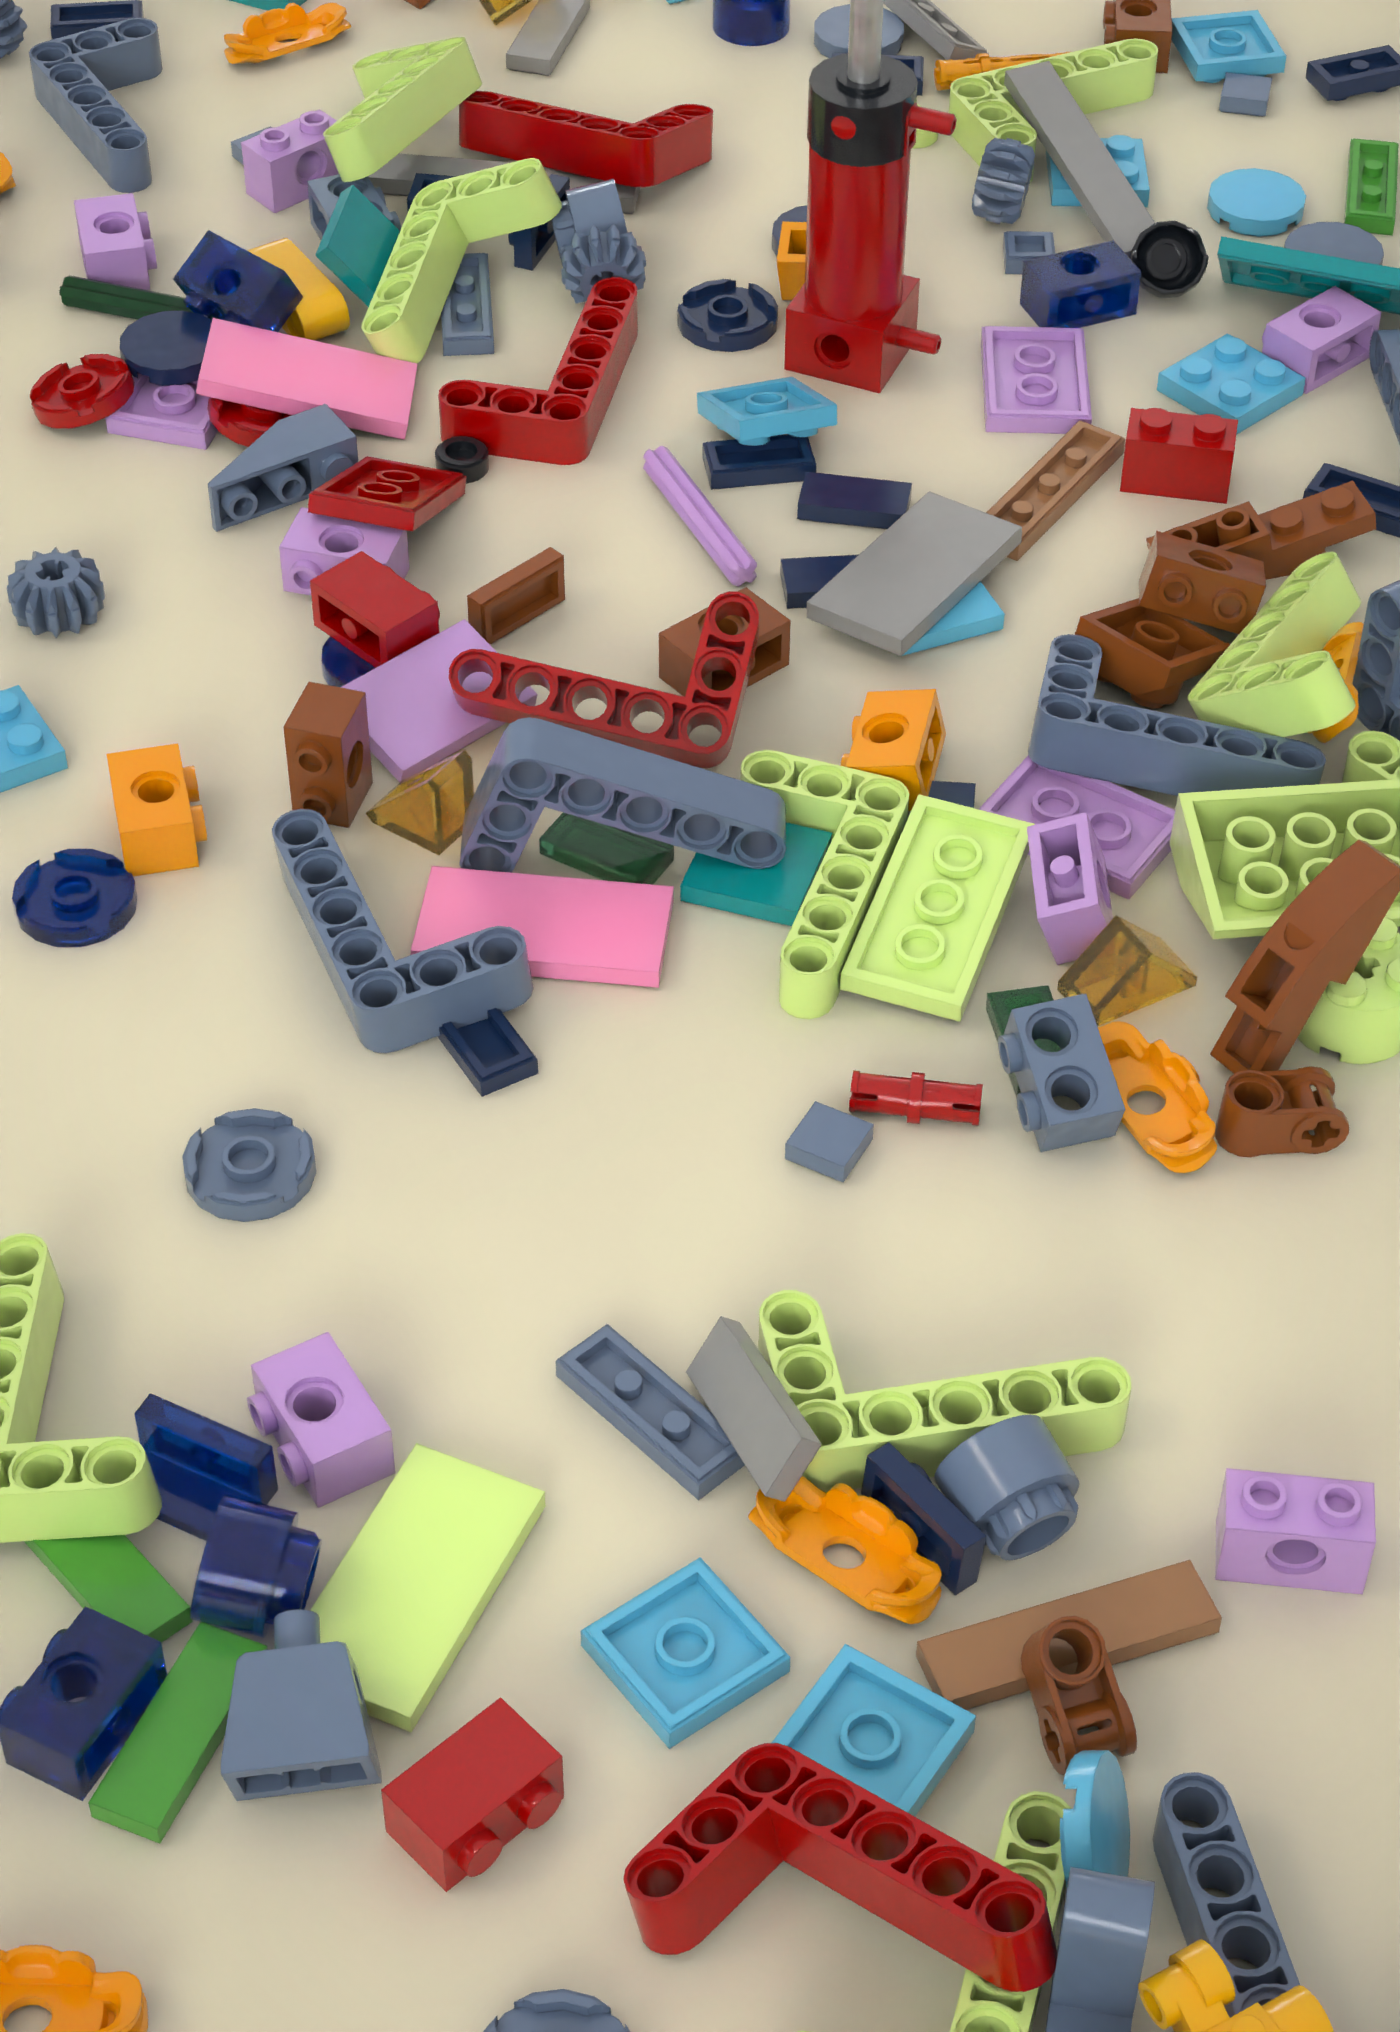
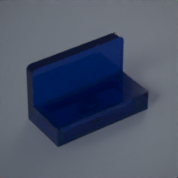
[134,1393,278,1550]

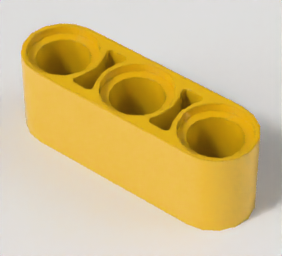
[237,238,350,341]

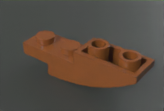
[1146,480,1376,580]
[1210,840,1400,1074]

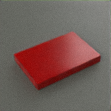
[308,456,466,532]

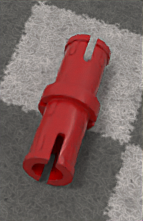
[849,1070,983,1126]

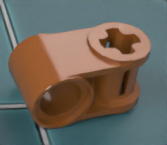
[1215,1066,1349,1157]
[1021,1616,1137,1775]

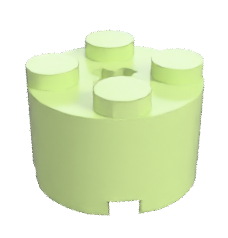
[1298,917,1400,1064]

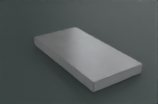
[807,491,1022,656]

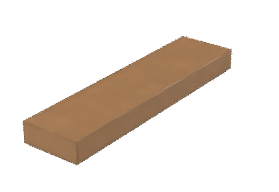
[986,421,1125,561]
[916,1560,1222,1710]

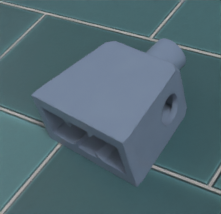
[221,1610,382,1801]

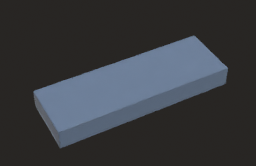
[441,253,494,356]
[555,1324,745,1500]

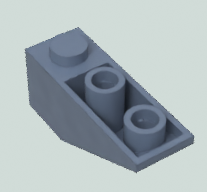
[208,404,358,532]

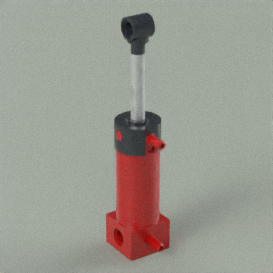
[784,0,957,393]

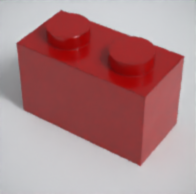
[1120,408,1238,504]
[310,551,440,668]
[381,1697,564,1892]

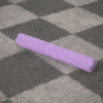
[643,446,757,586]

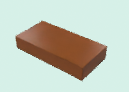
[467,547,565,644]

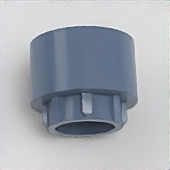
[551,179,628,263]
[934,1415,1079,1560]

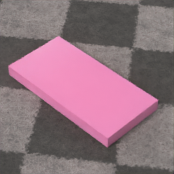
[196,318,418,440]
[411,866,674,988]

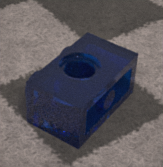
[173,230,303,332]
[1020,240,1141,328]
[0,1606,167,1801]

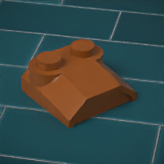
[1075,598,1230,709]

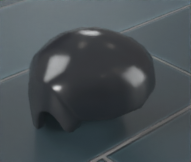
[1130,220,1209,298]

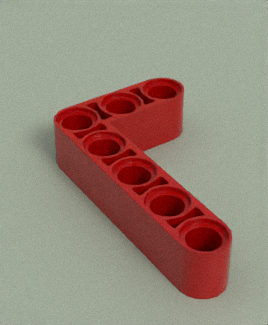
[459,91,713,187]
[438,277,638,465]
[448,591,759,768]
[623,1743,1058,1992]

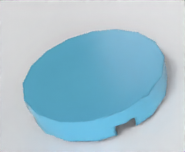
[1207,168,1306,237]
[1060,1750,1130,1887]

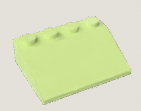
[1170,779,1400,939]

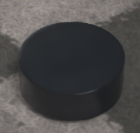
[435,436,489,484]

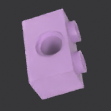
[241,109,339,213]
[74,193,157,290]
[1262,286,1381,394]
[279,507,410,595]
[1027,812,1117,965]
[247,1332,395,1508]
[1215,1468,1376,1595]

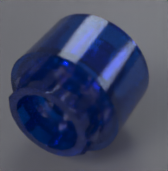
[712,0,790,46]
[190,1494,322,1638]

